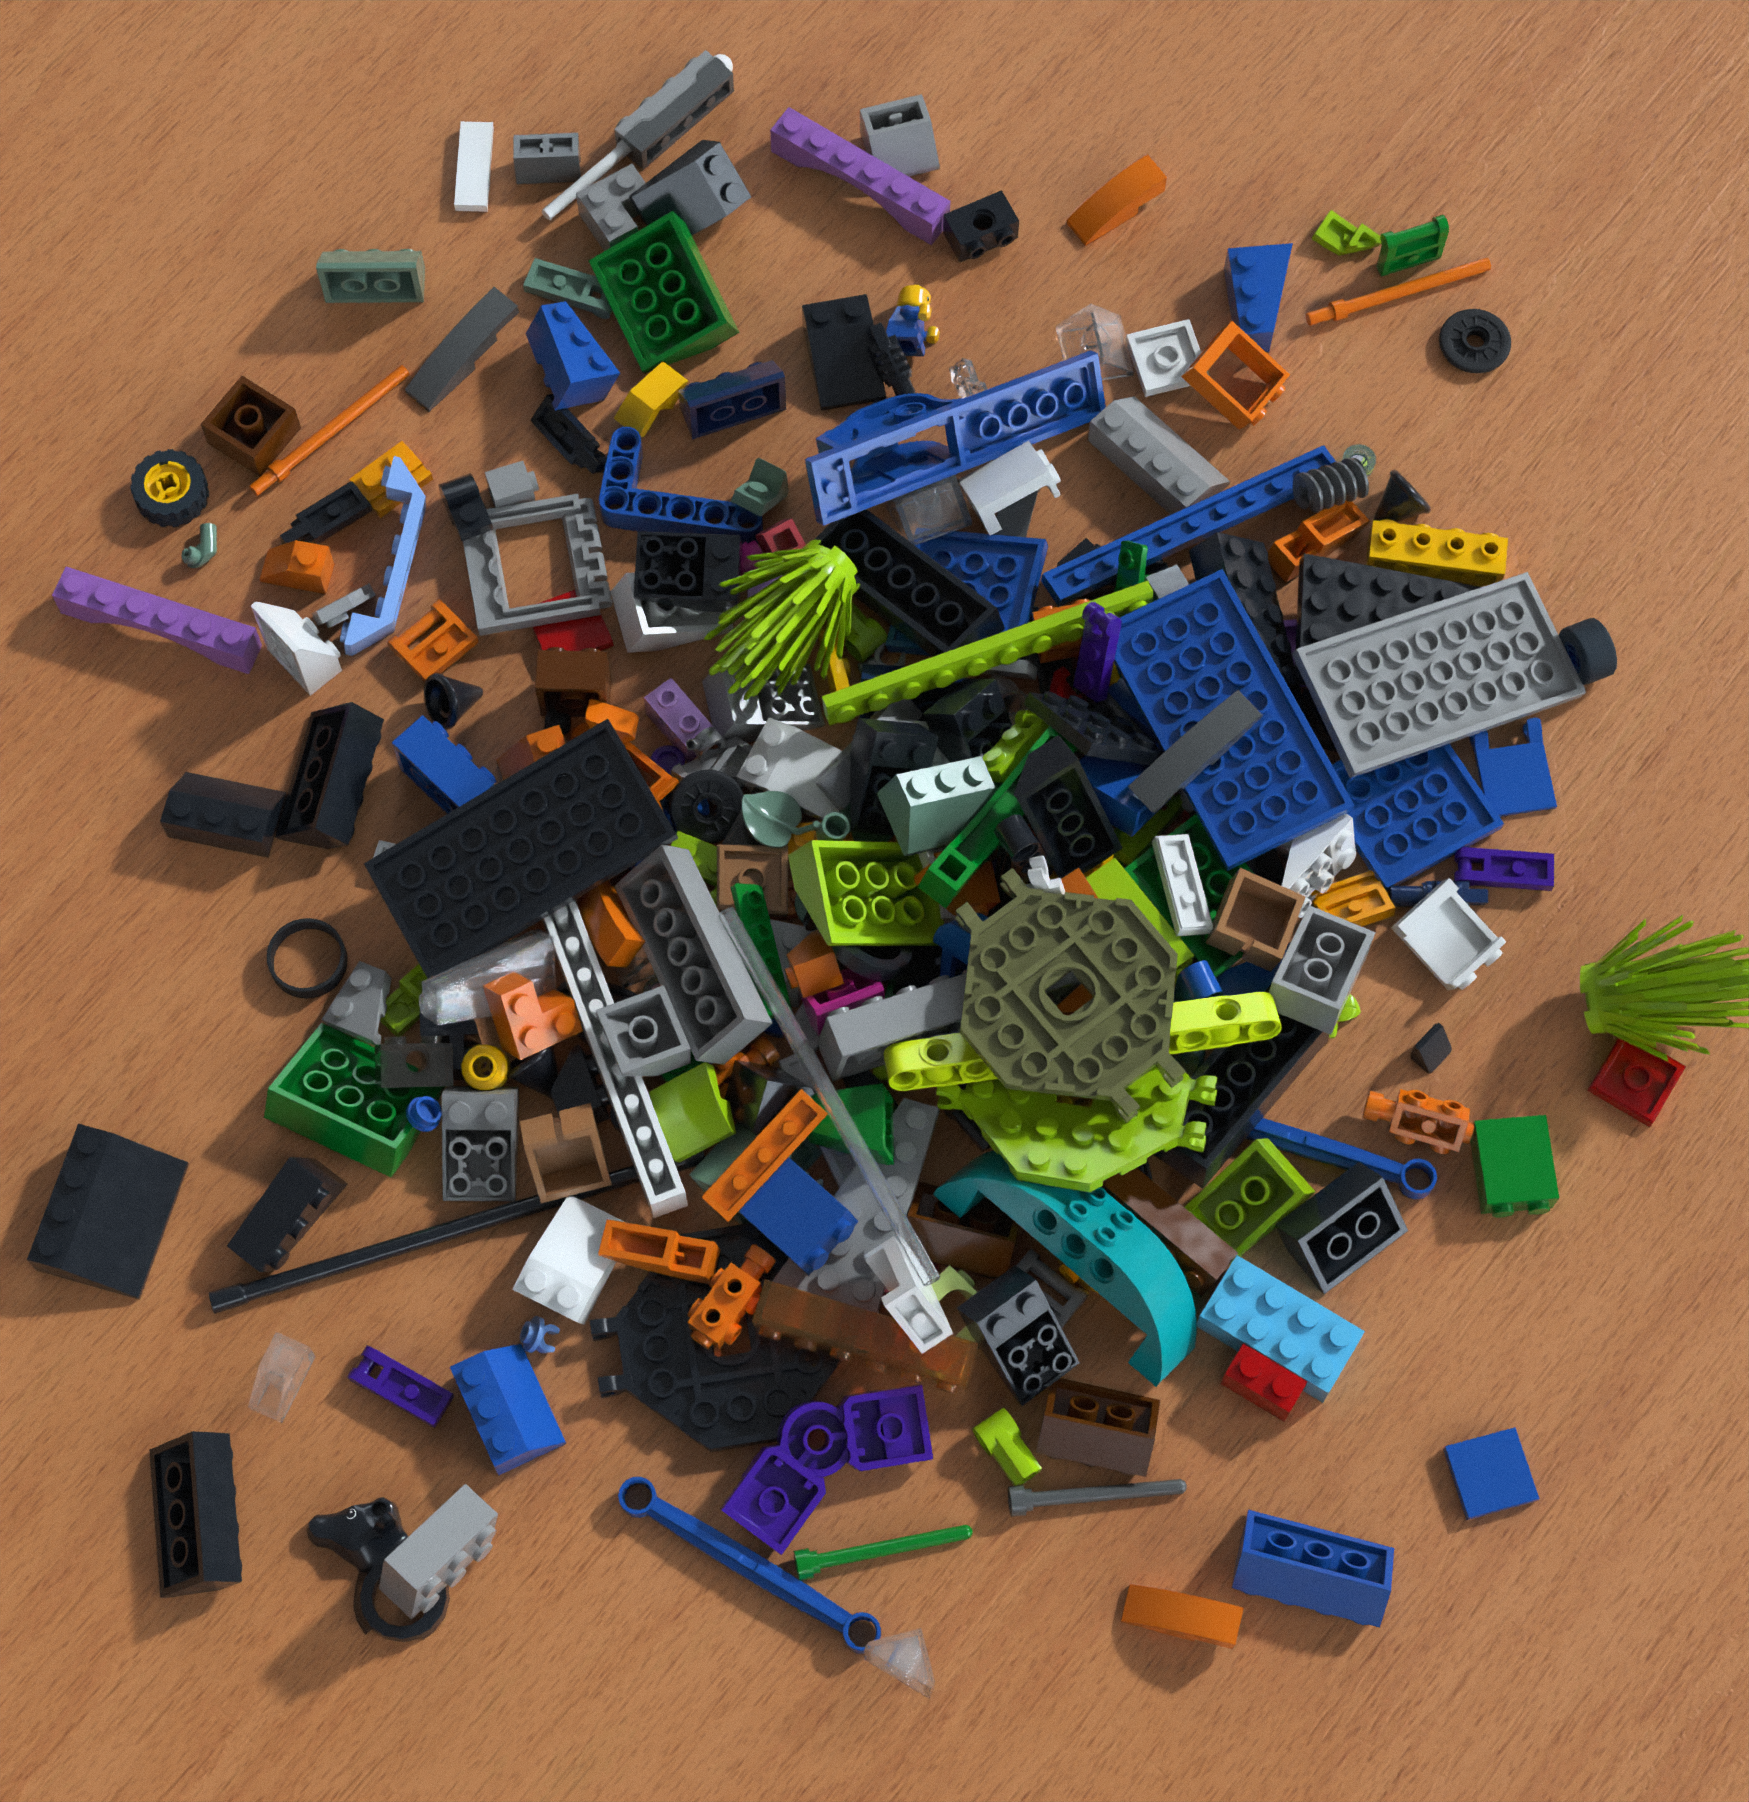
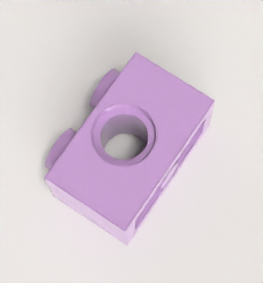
[644,678,713,762]

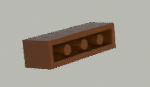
[1101,1168,1238,1297]

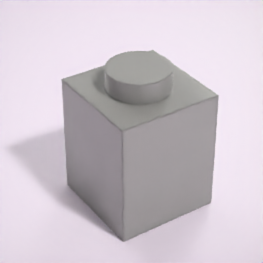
[485,461,539,507]

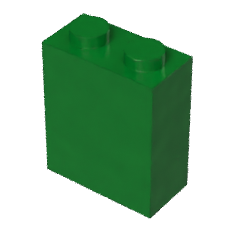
[1470,1115,1559,1218]

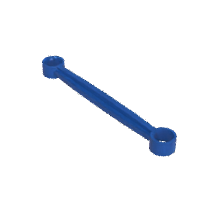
[1245,1118,1437,1199]
[618,1477,881,1654]

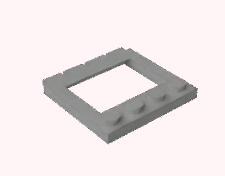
[463,494,613,636]

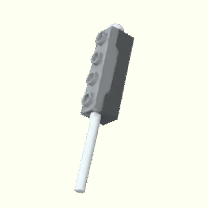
[542,50,734,220]

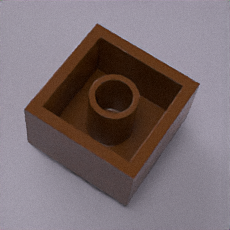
[201,376,301,477]
[535,647,612,717]

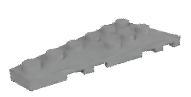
[771,1098,940,1317]

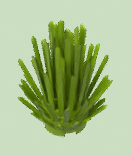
[704,540,860,700]
[1580,915,1749,1062]

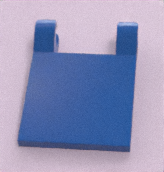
[1469,717,1557,817]

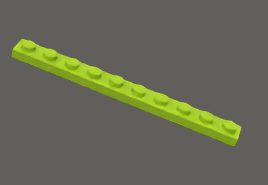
[822,581,1153,726]

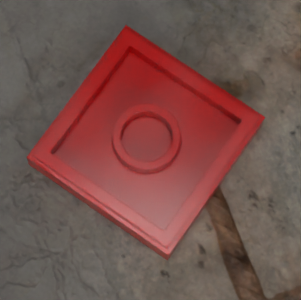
[532,589,614,651]
[1587,1038,1686,1127]

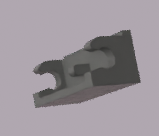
[513,133,581,184]

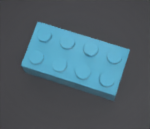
[1197,1255,1365,1403]

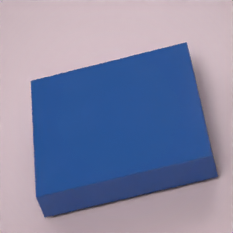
[1443,1427,1540,1520]

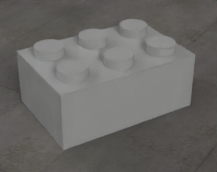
[1269,905,1376,1035]
[379,1484,498,1619]

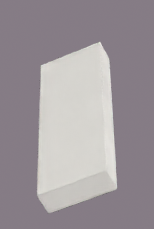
[454,121,494,212]
[1152,834,1213,936]

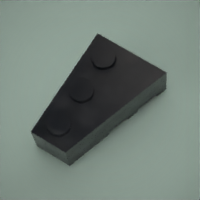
[227,1157,348,1272]

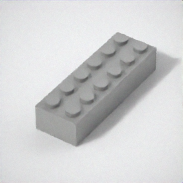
[614,845,772,1065]

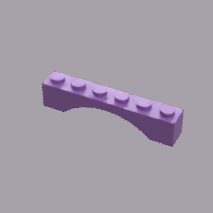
[770,107,951,245]
[52,567,262,674]

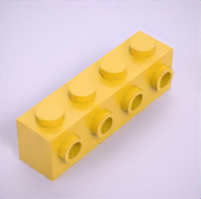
[1365,519,1508,587]

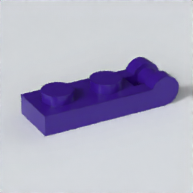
[1073,602,1121,703]
[1454,847,1554,891]
[347,1345,454,1428]

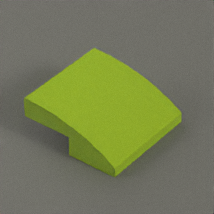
[649,1062,736,1163]

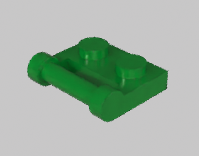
[1376,214,1449,277]

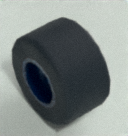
[1559,618,1617,685]

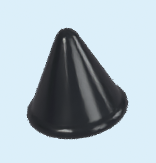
[1374,470,1431,522]
[424,673,483,730]
[507,1045,559,1099]

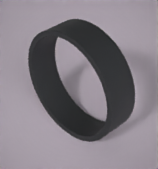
[267,918,348,999]

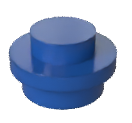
[406,1096,442,1132]

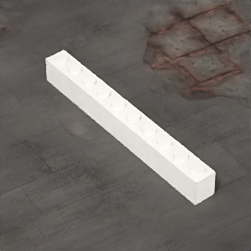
[542,900,688,1218]

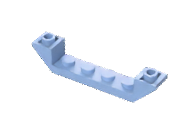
[340,456,426,656]

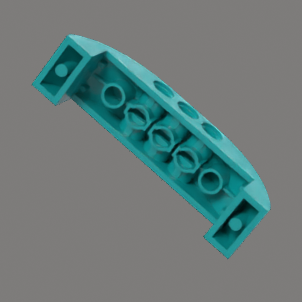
[933,1150,1197,1387]

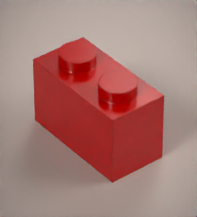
[1220,1343,1308,1422]

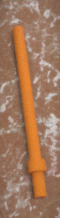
[1305,258,1491,326]
[249,365,410,496]

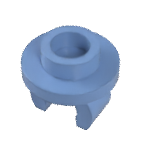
[520,1316,560,1354]

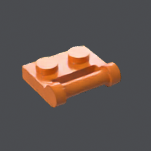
[387,599,479,682]

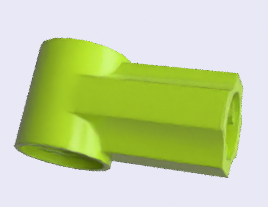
[826,602,887,663]
[972,1408,1042,1486]

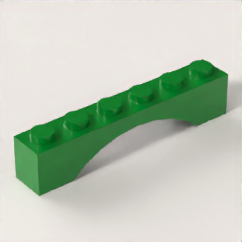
[917,726,1077,909]

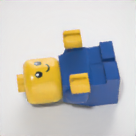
[886,285,940,356]

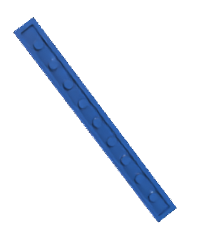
[1041,445,1336,607]

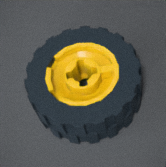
[130,449,209,527]

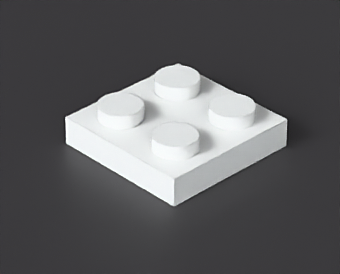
[1126,319,1209,397]

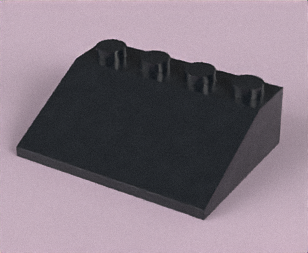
[27,1124,189,1300]

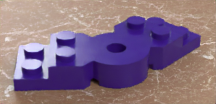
[720,1384,933,1555]

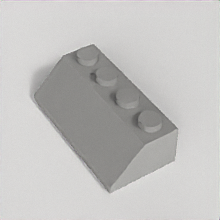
[1088,396,1230,515]

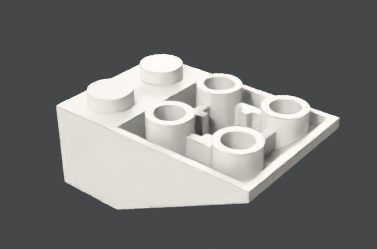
[1282,814,1356,918]

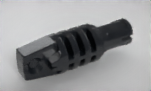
[869,322,916,396]

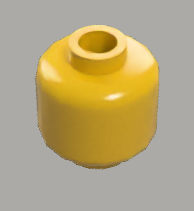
[461,1044,511,1091]

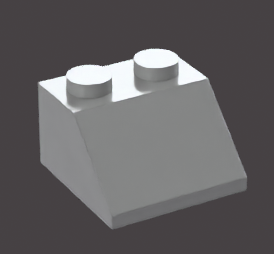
[596,985,691,1076]

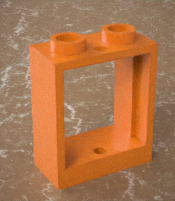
[1181,321,1290,430]

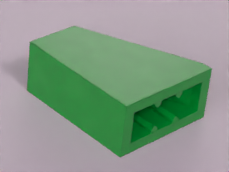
[806,1083,894,1165]

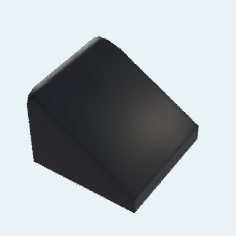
[1410,1023,1452,1074]

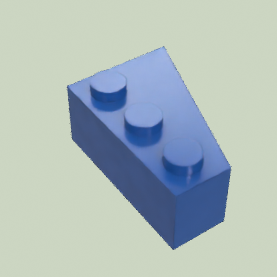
[1224,243,1293,352]
[526,301,620,411]

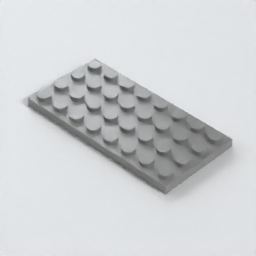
[1292,572,1586,778]

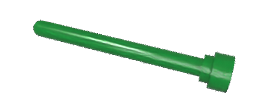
[793,1525,973,1581]

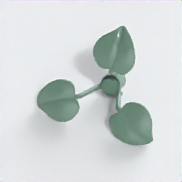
[741,791,893,931]

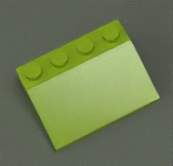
[788,840,944,946]

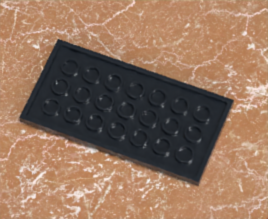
[364,719,678,984]

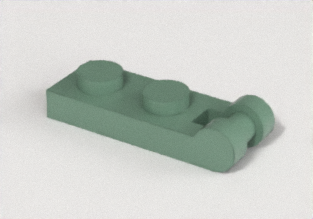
[523,258,613,319]

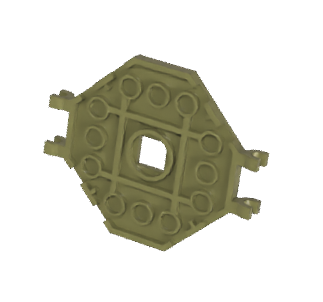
[955,868,1186,1123]

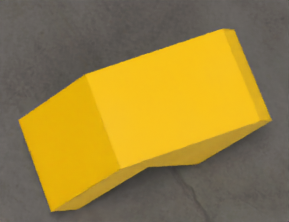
[614,362,689,437]

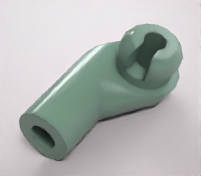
[181,523,217,568]

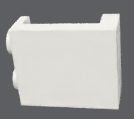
[958,441,1061,536]
[1391,878,1506,990]
[864,1236,953,1354]

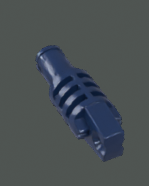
[1388,881,1488,907]

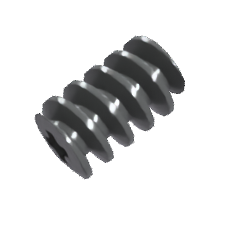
[1293,458,1369,513]

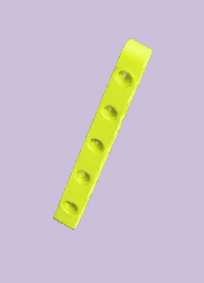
[883,992,1282,1091]

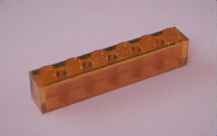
[752,1279,980,1394]

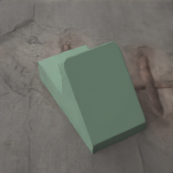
[731,458,789,516]

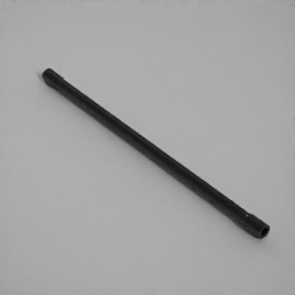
[209,1151,705,1314]

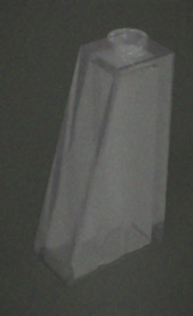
[419,929,556,1025]

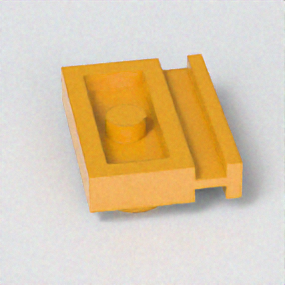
[349,441,433,518]
[1311,870,1395,927]

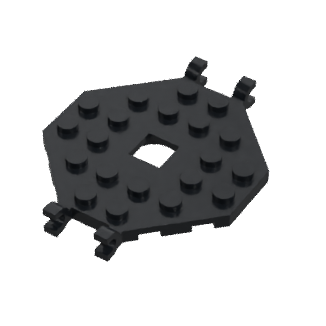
[590,1223,871,1452]

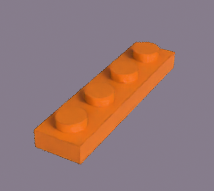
[701,1089,828,1222]

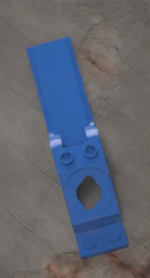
[805,350,1106,526]

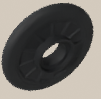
[1439,309,1511,373]
[669,770,744,843]

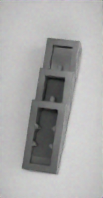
[405,287,519,412]
[1128,690,1263,813]

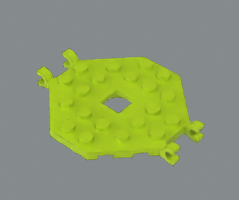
[936,1004,1217,1192]

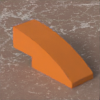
[1066,154,1167,246]
[1268,500,1370,582]
[578,881,646,968]
[598,1219,721,1284]
[1121,1584,1244,1649]

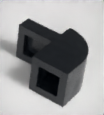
[438,473,493,541]
[419,1002,482,1080]

